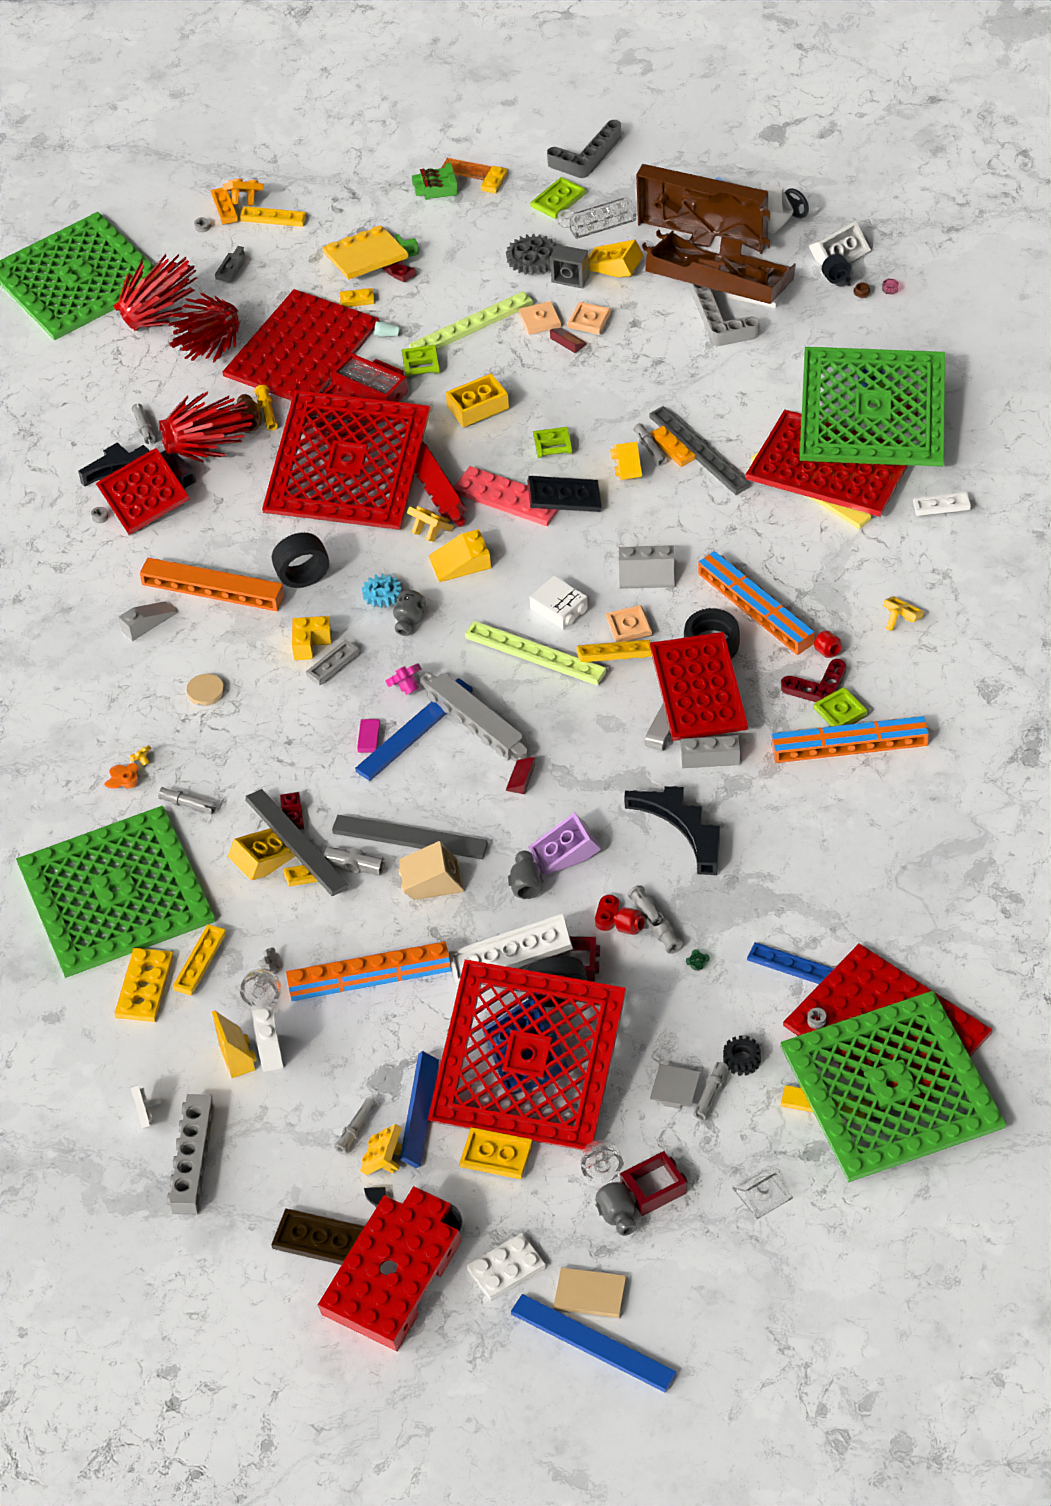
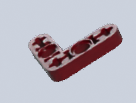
[781,659,846,702]

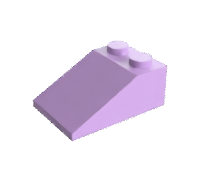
[528,812,601,875]

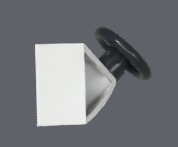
[761,185,809,234]

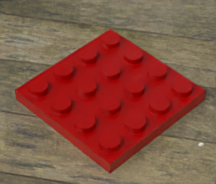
[96,448,190,535]

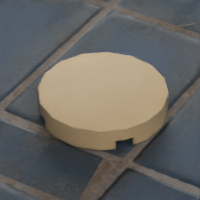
[186,674,224,706]

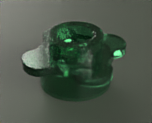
[686,949,710,971]

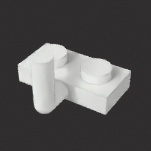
[130,1085,161,1128]

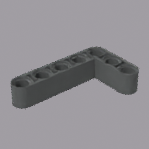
[547,120,621,178]

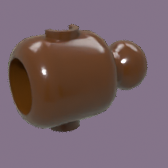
[233,394,261,433]

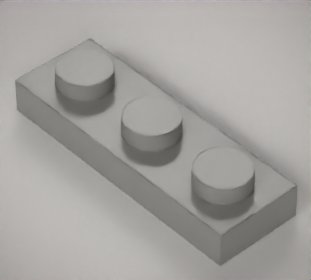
[306,640,359,685]

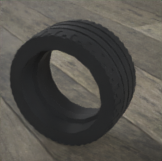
[271,532,330,588]
[684,608,740,659]
[525,956,587,1007]

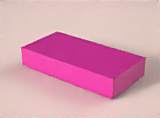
[357,719,380,753]

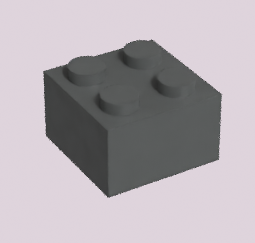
[550,244,589,289]

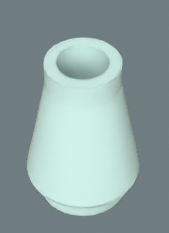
[374,320,399,337]

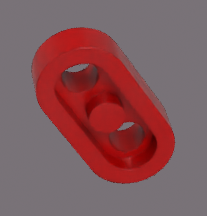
[595,895,619,931]

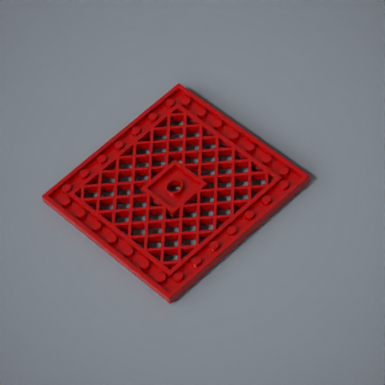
[262,390,431,530]
[428,959,627,1152]

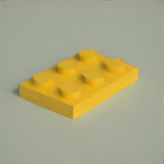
[459,1127,532,1180]

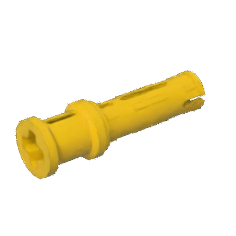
[254,385,278,431]

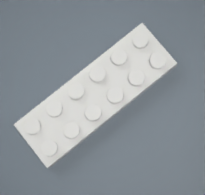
[448,914,573,987]

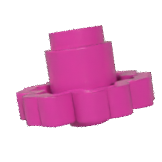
[385,663,422,695]

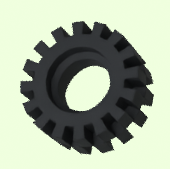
[723,1035,761,1076]

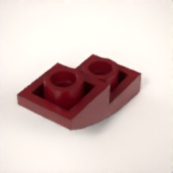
[382,260,416,282]
[280,792,304,830]

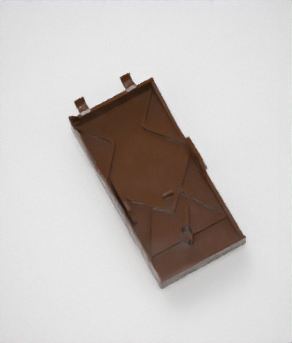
[636,164,770,254]
[642,229,796,304]

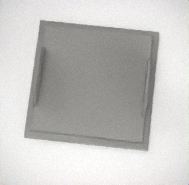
[650,1064,701,1109]

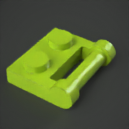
[402,345,440,377]
[533,427,572,458]

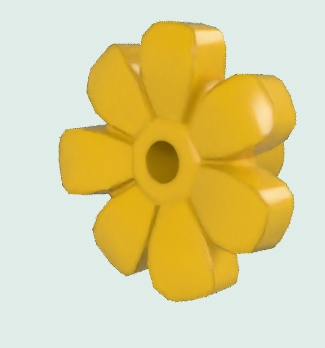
[129,745,151,766]

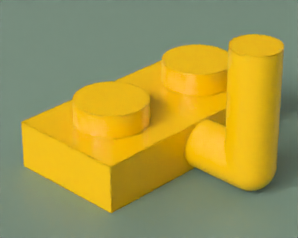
[883,596,925,631]

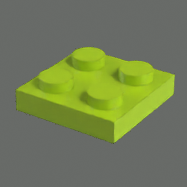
[814,687,867,727]

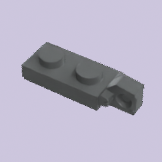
[215,246,245,283]

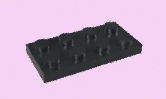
[527,476,602,512]

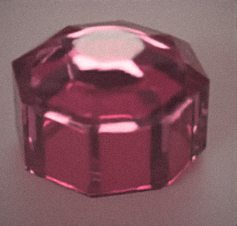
[882,278,899,295]

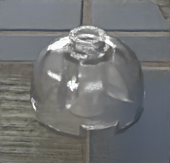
[240,968,281,1008]
[580,1140,624,1183]

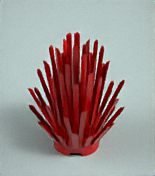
[113,254,197,331]
[168,293,241,363]
[159,391,253,463]

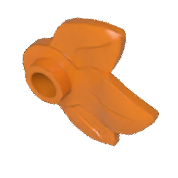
[104,763,139,789]

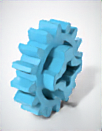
[362,573,402,608]

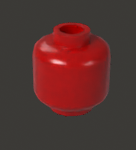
[814,631,842,658]
[614,907,645,935]

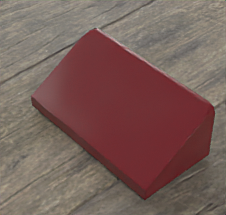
[550,328,587,353]
[506,757,535,794]

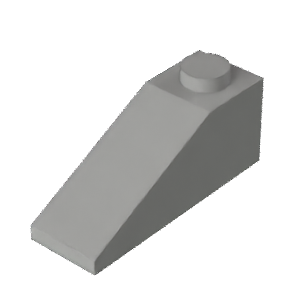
[119,601,177,641]

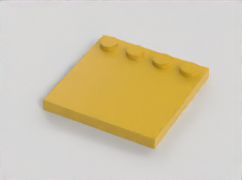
[322,225,408,280]

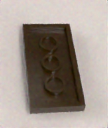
[271,1208,365,1265]

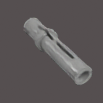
[132,403,155,444]
[633,423,667,466]
[158,787,216,814]
[693,1061,729,1120]
[334,1098,377,1154]

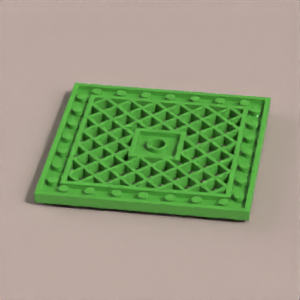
[0,212,165,340]
[800,346,945,467]
[16,805,216,978]
[780,991,1006,1183]

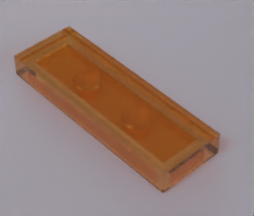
[441,158,491,180]

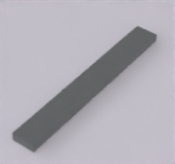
[649,406,750,495]
[245,789,349,896]
[332,814,488,860]

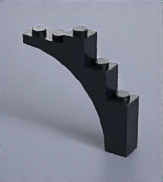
[78,442,196,489]
[624,786,720,875]

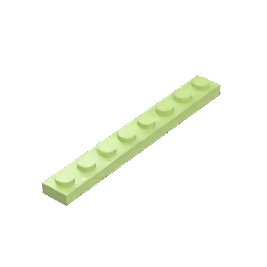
[409,291,533,350]
[465,621,606,685]

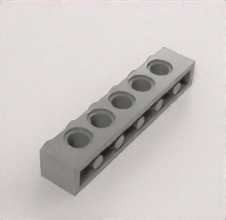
[167,1094,214,1215]

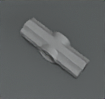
[324,847,385,876]

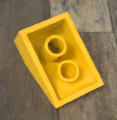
[589,239,644,277]
[429,529,491,583]
[228,828,295,881]
[211,1010,257,1078]

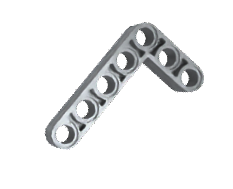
[693,284,759,346]

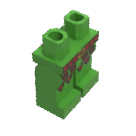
[412,163,457,200]

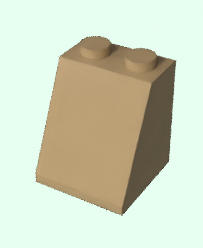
[398,841,464,900]

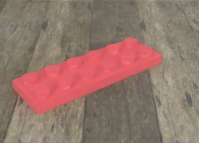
[454,466,558,526]

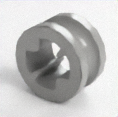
[194,217,210,232]
[91,507,108,523]
[807,1008,826,1029]

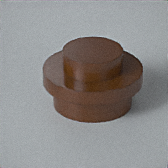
[853,282,870,298]

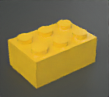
[446,373,509,428]

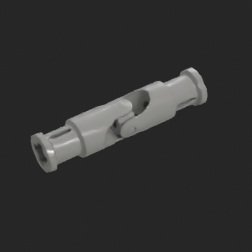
[628,885,683,954]

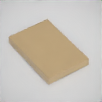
[554,1267,626,1318]

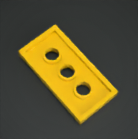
[114,948,173,1022]

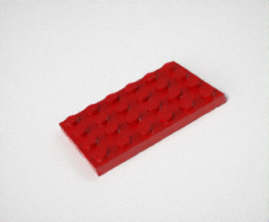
[650,632,748,741]

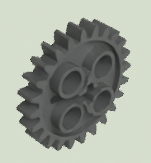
[506,234,557,275]

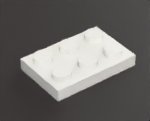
[467,1233,546,1301]

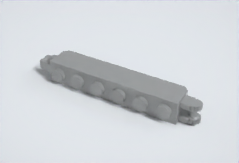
[420,672,528,761]

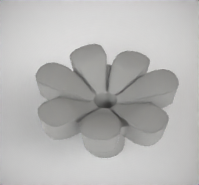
[259,947,282,974]

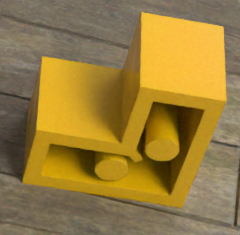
[610,441,642,480]
[292,616,332,660]

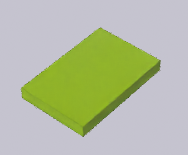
[530,177,586,219]

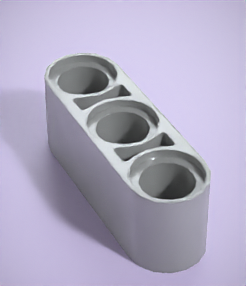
[644,704,671,751]

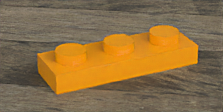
[210,187,238,225]
[650,426,695,467]

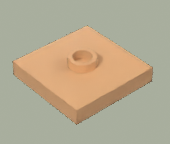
[519,301,561,335]
[567,302,611,335]
[606,605,652,642]

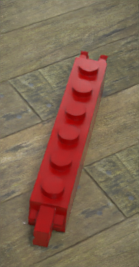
[403,437,467,527]

